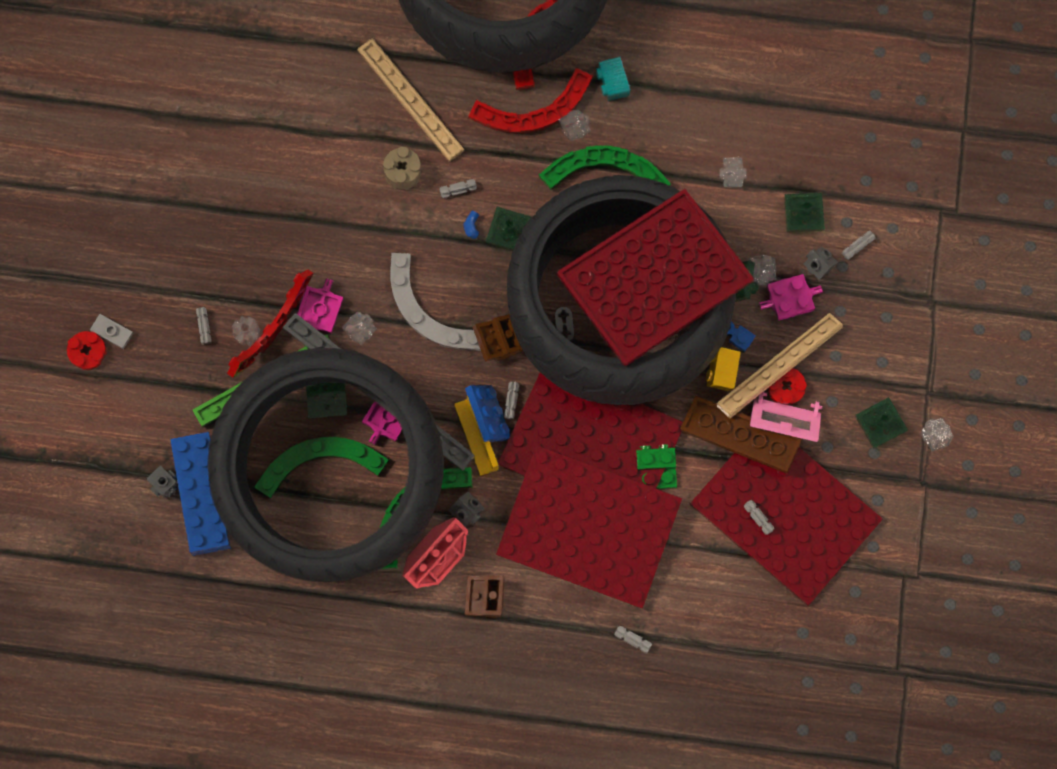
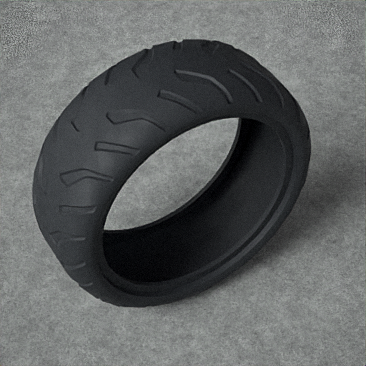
[399,0,607,73]
[507,175,736,405]
[208,348,444,582]

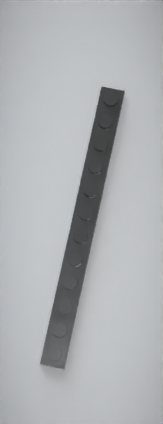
[283,313,475,471]

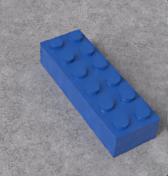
[170,432,231,556]

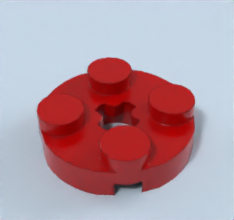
[67,331,106,370]
[768,368,807,405]

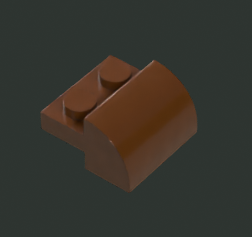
[472,315,523,362]
[465,575,505,618]

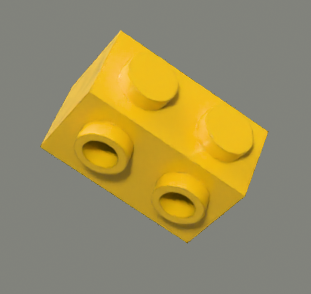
[706,347,741,391]

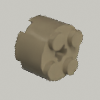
[383,147,421,190]

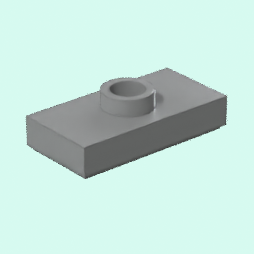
[90,314,133,350]

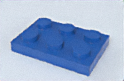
[465,385,510,442]

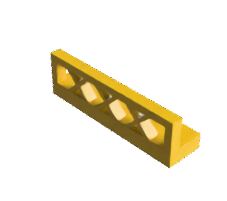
[454,396,499,476]

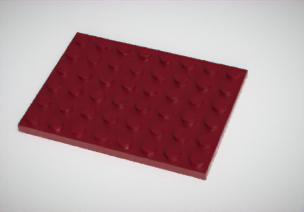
[557,189,754,367]
[498,373,683,489]
[690,419,883,606]
[496,445,682,609]

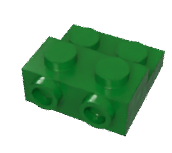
[636,444,677,489]

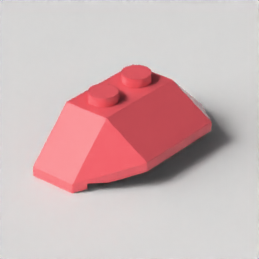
[402,517,468,589]

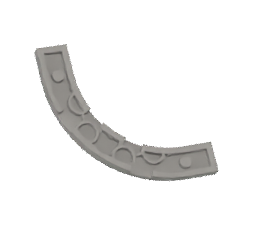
[391,253,481,351]

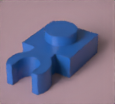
[727,322,756,353]

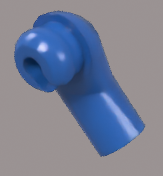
[463,211,479,239]

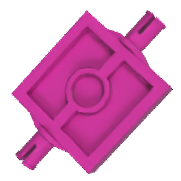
[759,274,823,321]
[297,278,344,334]
[362,401,403,445]

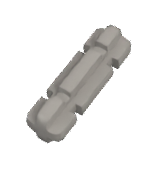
[440,179,477,198]
[842,231,875,260]
[196,307,212,345]
[504,382,519,419]
[744,500,774,535]
[615,626,652,653]

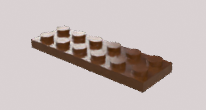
[680,396,802,474]

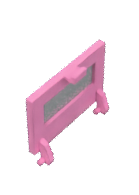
[750,392,822,442]

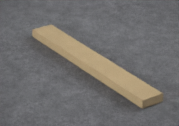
[358,38,464,162]
[717,313,843,418]

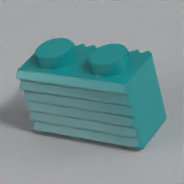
[596,57,630,101]

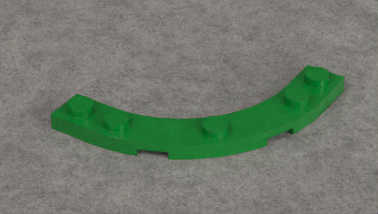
[539,146,671,190]
[254,437,389,499]
[379,467,472,569]

